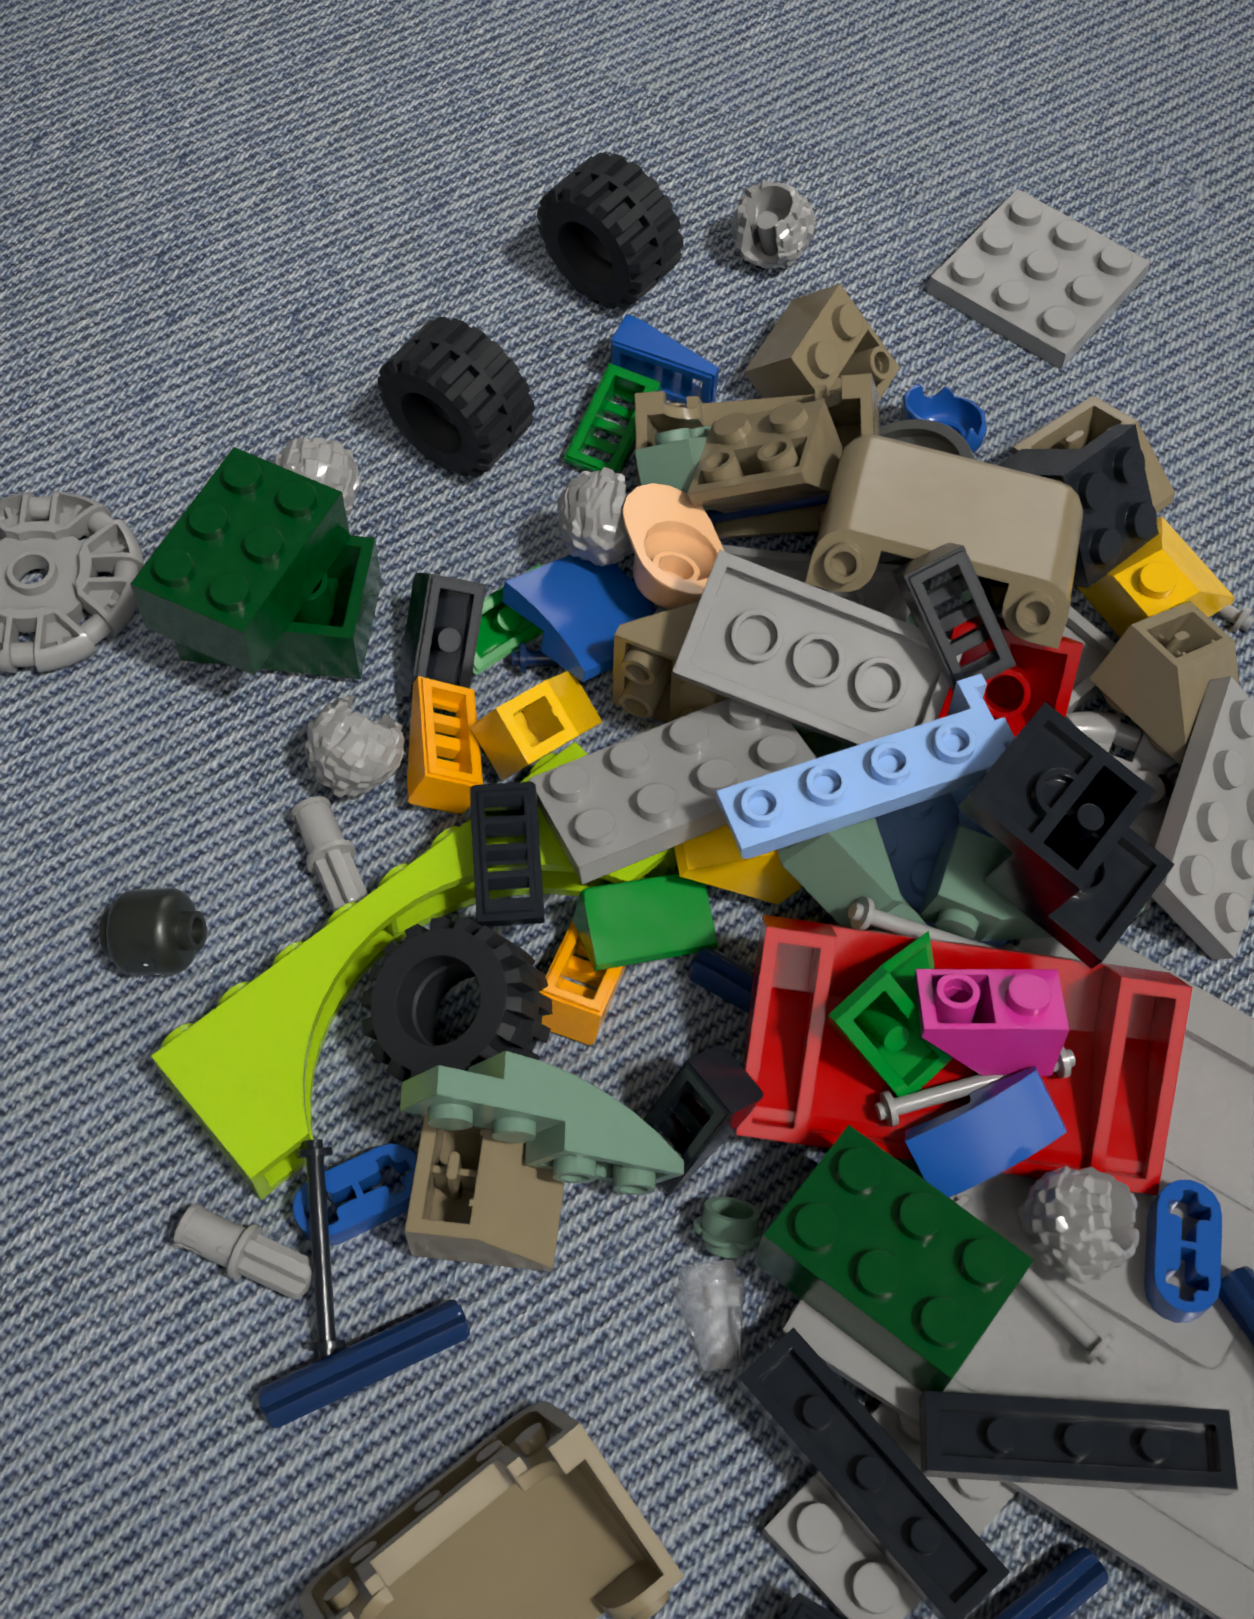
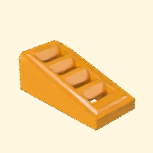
[407,676,483,814]
[539,920,626,1045]

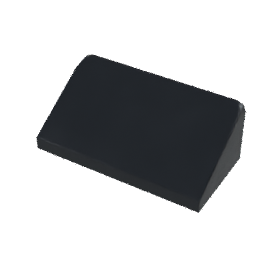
[396,573,487,696]

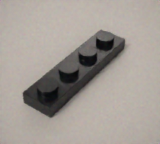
[736,1327,1010,1619]
[919,1390,1238,1496]

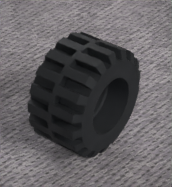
[537,152,684,309]
[377,317,535,477]
[361,916,553,1082]

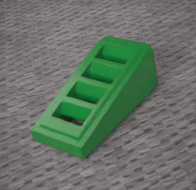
[563,363,661,474]

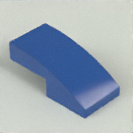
[905,1066,1067,1198]

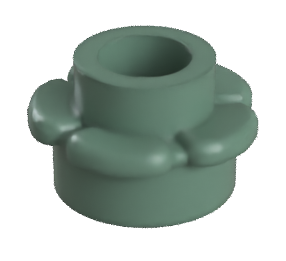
[693,1197,763,1258]

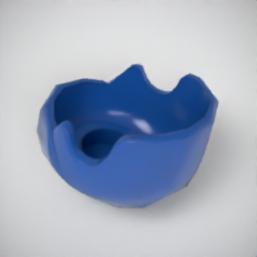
[900,384,987,454]

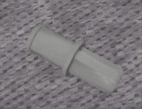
[291,796,368,913]
[174,1203,314,1299]

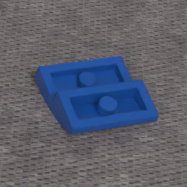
[502,554,656,682]

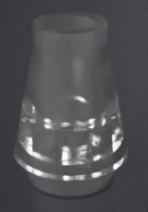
[673,1260,744,1373]

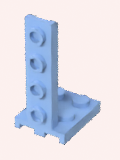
[716,674,1015,859]

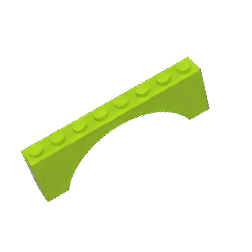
[151,742,676,1200]

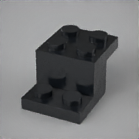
[977,424,1159,610]
[958,702,1175,969]

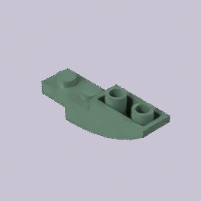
[400,1051,684,1195]

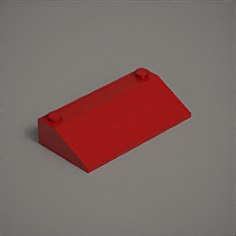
[735,915,1193,1195]

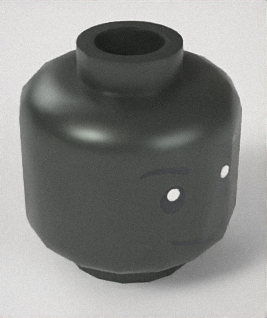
[99,888,207,976]

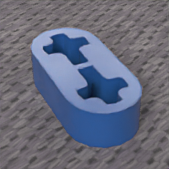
[292,1144,417,1246]
[1144,1180,1222,1323]

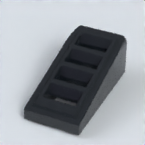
[892,543,1016,693]
[470,782,545,927]
[643,1045,763,1195]

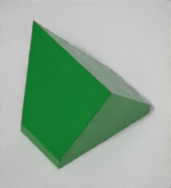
[828,931,953,1097]

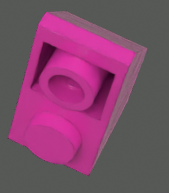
[914,969,1069,1076]

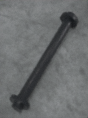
[296,1139,346,1359]

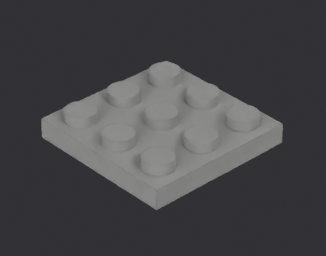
[927,189,1151,369]

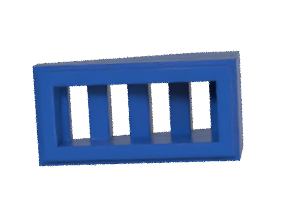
[610,314,719,406]

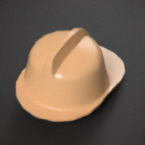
[622,483,725,610]

